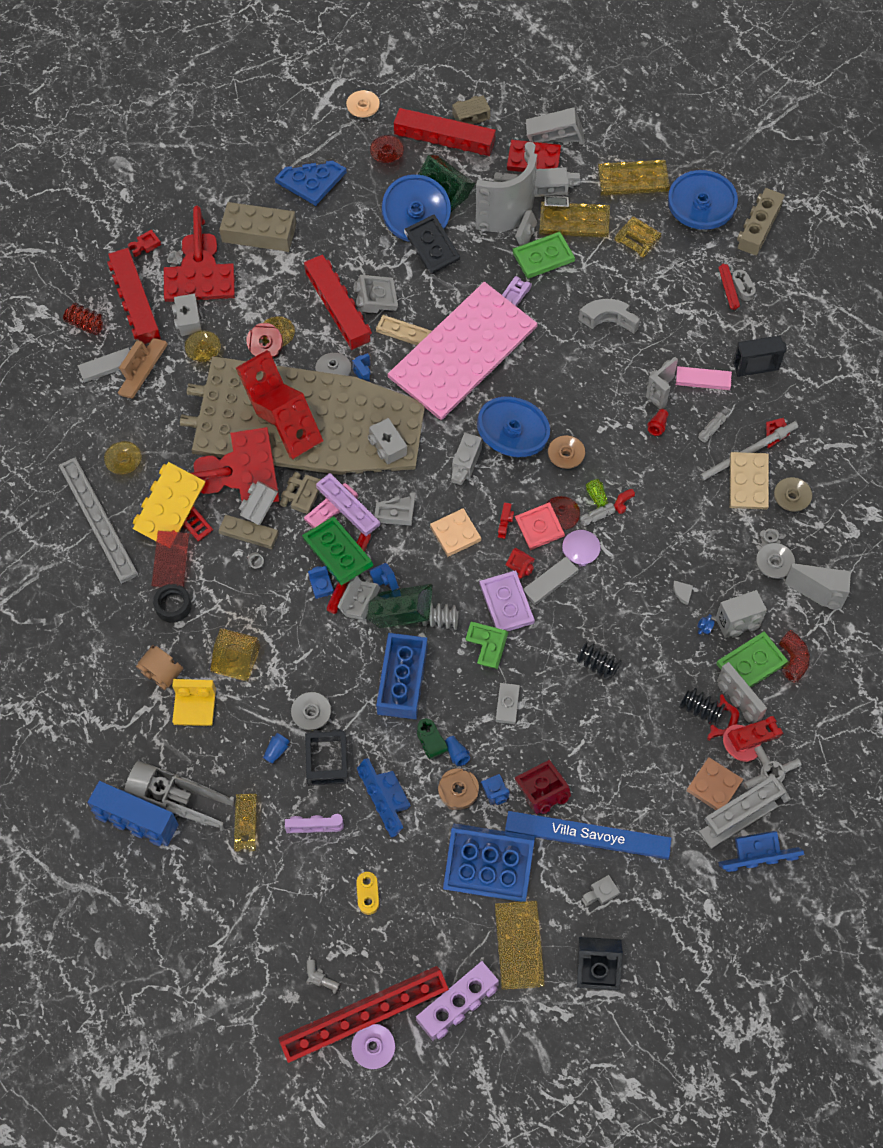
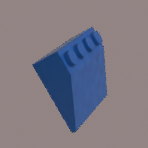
[443,823,535,902]

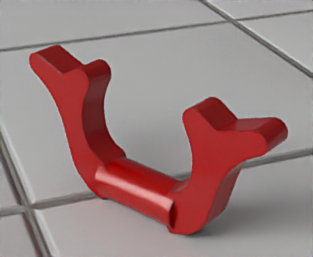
[707,694,739,741]

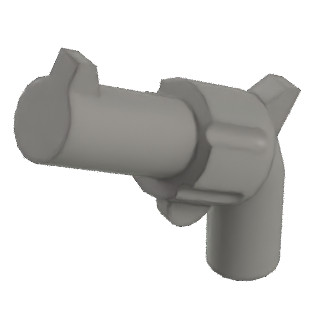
[306,960,340,994]

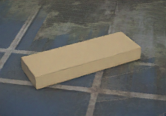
[376,315,432,345]

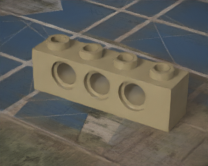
[737,188,785,256]

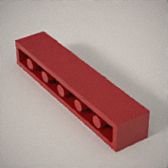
[393,108,496,156]
[107,248,161,344]
[304,254,372,350]

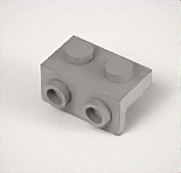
[338,576,380,620]

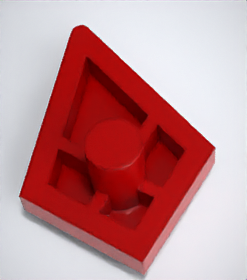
[766,418,790,448]

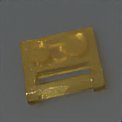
[614,216,661,258]

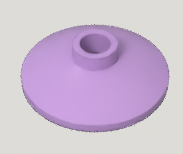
[351,1024,395,1069]

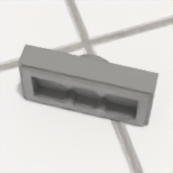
[515,210,537,246]
[496,683,520,724]

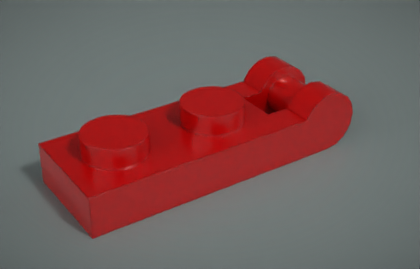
[727,716,784,752]

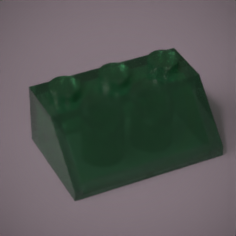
[418,155,476,212]
[367,584,433,628]

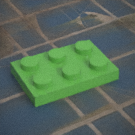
[513,232,575,279]
[716,632,788,688]

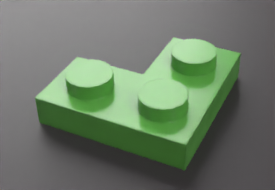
[465,622,508,669]

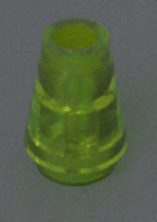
[585,479,608,508]

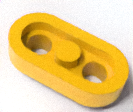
[357,872,379,915]

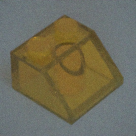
[210,628,260,682]

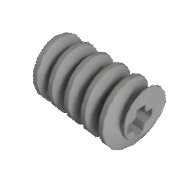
[418,602,459,630]

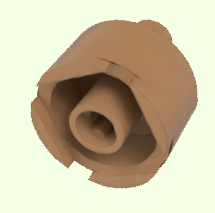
[136,645,183,690]

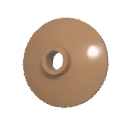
[548,435,585,469]

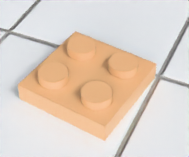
[430,508,481,557]

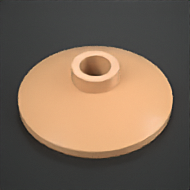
[346,90,380,117]

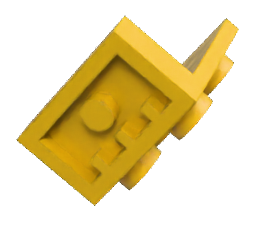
[172,679,216,726]

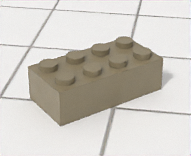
[219,202,297,252]

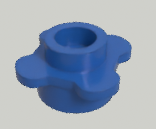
[697,614,715,635]

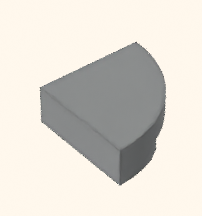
[673,581,693,605]

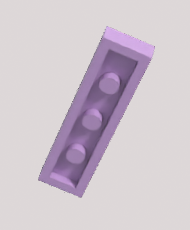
[316,473,380,536]

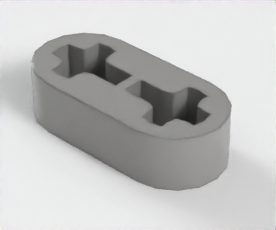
[732,270,756,301]

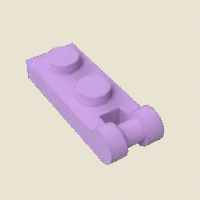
[502,276,532,307]
[285,814,344,833]

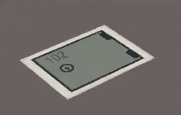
[545,196,569,207]

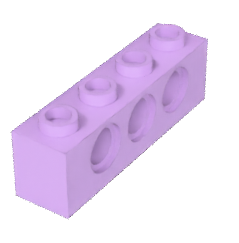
[416,961,499,1041]

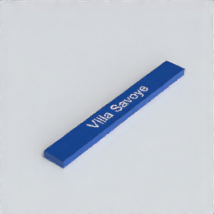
[505,811,671,859]

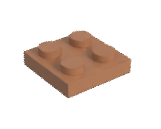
[687,757,743,810]

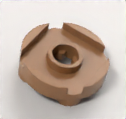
[438,768,479,810]

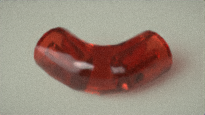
[779,630,810,683]

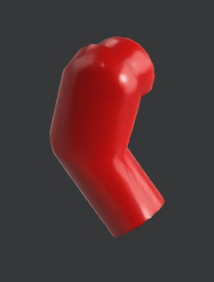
[614,489,635,514]

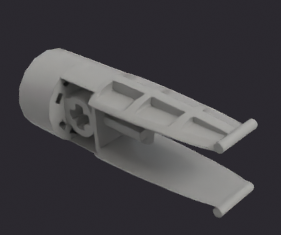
[124,760,234,831]

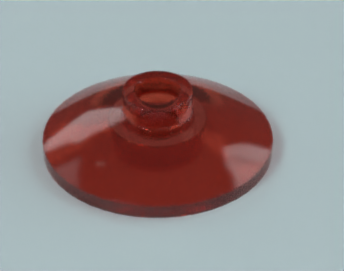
[370,135,404,163]
[546,496,580,530]

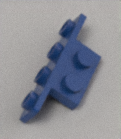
[357,758,411,837]
[718,831,804,872]

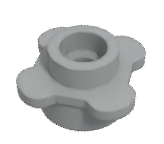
[167,250,183,267]
[760,529,780,546]

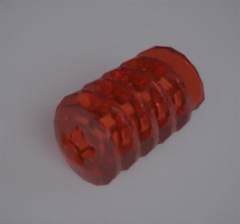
[63,303,103,336]

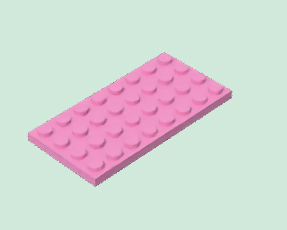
[388,282,538,421]

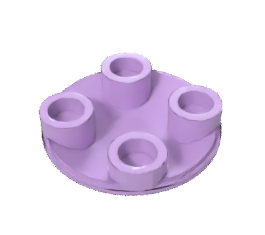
[562,530,600,566]

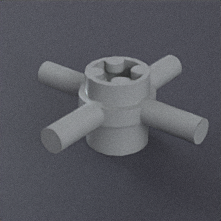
[743,746,801,803]

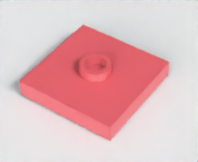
[515,502,565,550]

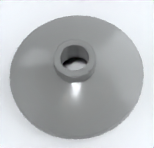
[315,353,351,376]
[756,543,795,578]
[291,692,331,730]

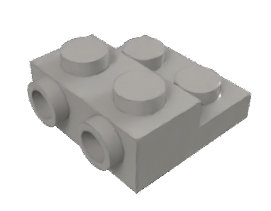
[354,275,398,313]

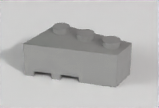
[526,107,584,145]

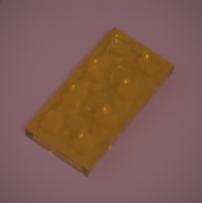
[598,160,670,195]
[539,202,610,237]
[495,901,544,990]

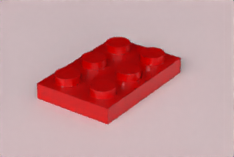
[507,140,561,172]

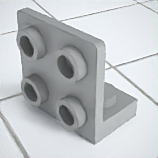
[646,357,678,409]

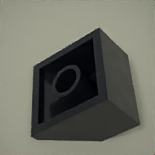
[577,937,623,990]

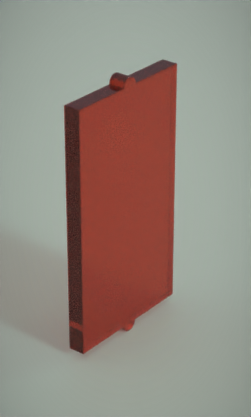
[151,530,190,588]

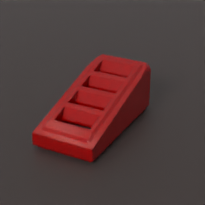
[183,506,213,542]

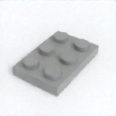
[717,662,767,724]

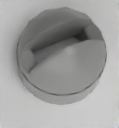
[248,552,264,569]

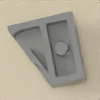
[374,493,416,526]

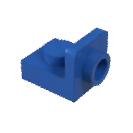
[352,353,371,382]
[369,563,399,591]
[308,566,334,599]
[481,774,510,805]

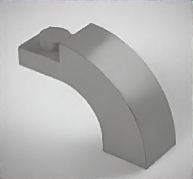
[579,299,640,334]

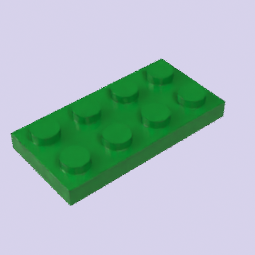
[302,516,374,586]

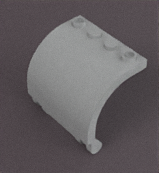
[476,142,537,232]

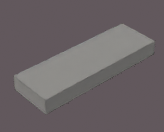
[77,347,130,383]
[523,557,579,605]

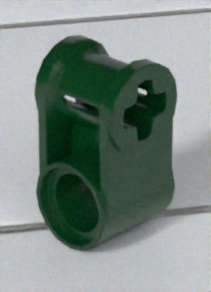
[417,718,448,760]

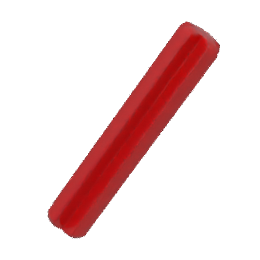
[718,263,740,310]

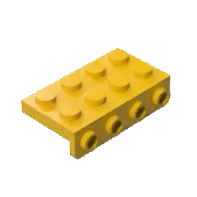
[133,462,206,548]

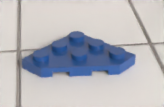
[275,161,347,206]

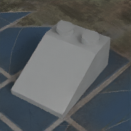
[785,563,851,609]

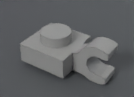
[581,875,620,906]

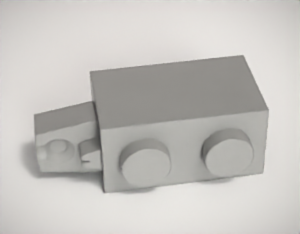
[535,167,580,197]
[451,433,482,485]

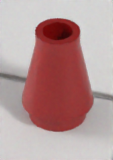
[647,409,668,436]

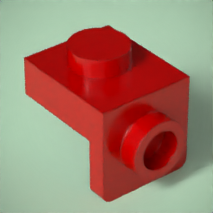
[506,548,535,579]

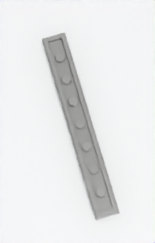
[59,457,138,584]

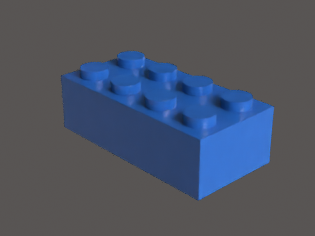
[376,633,428,720]
[87,781,179,847]

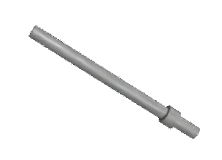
[700,421,798,481]

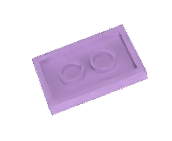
[479,570,535,631]

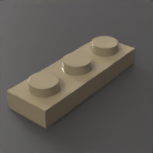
[218,515,279,549]

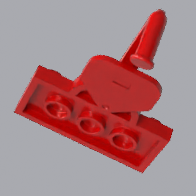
[164,205,235,302]
[191,427,280,502]

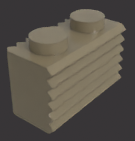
[452,95,490,125]

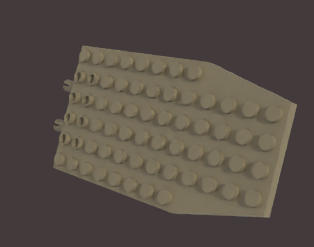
[180,356,425,475]

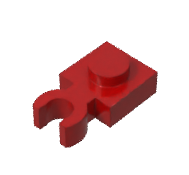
[128,229,161,257]
[498,503,514,539]

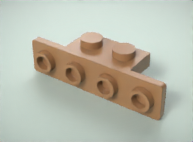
[118,338,168,399]

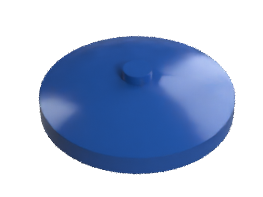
[668,170,738,230]
[382,175,451,242]
[477,397,550,457]

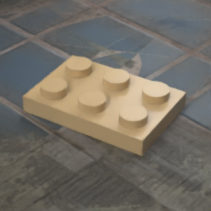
[730,452,769,509]

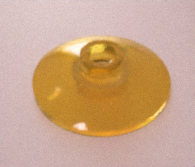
[262,316,295,346]
[185,331,221,362]
[104,441,141,474]

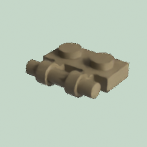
[279,472,321,514]

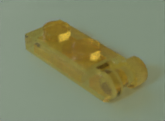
[234,794,257,852]

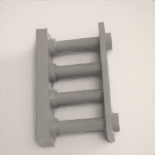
[699,775,786,849]

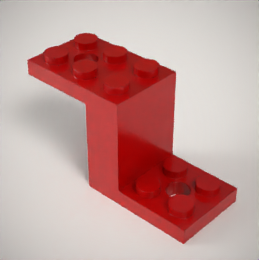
[236,350,323,459]

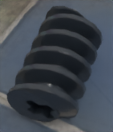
[577,641,622,680]
[679,688,725,726]

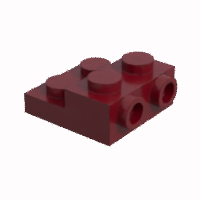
[514,759,571,815]

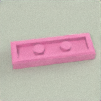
[676,366,732,390]
[304,483,358,528]

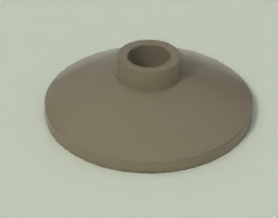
[774,477,812,512]

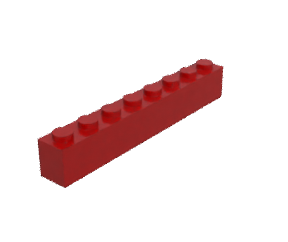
[278,966,449,1063]

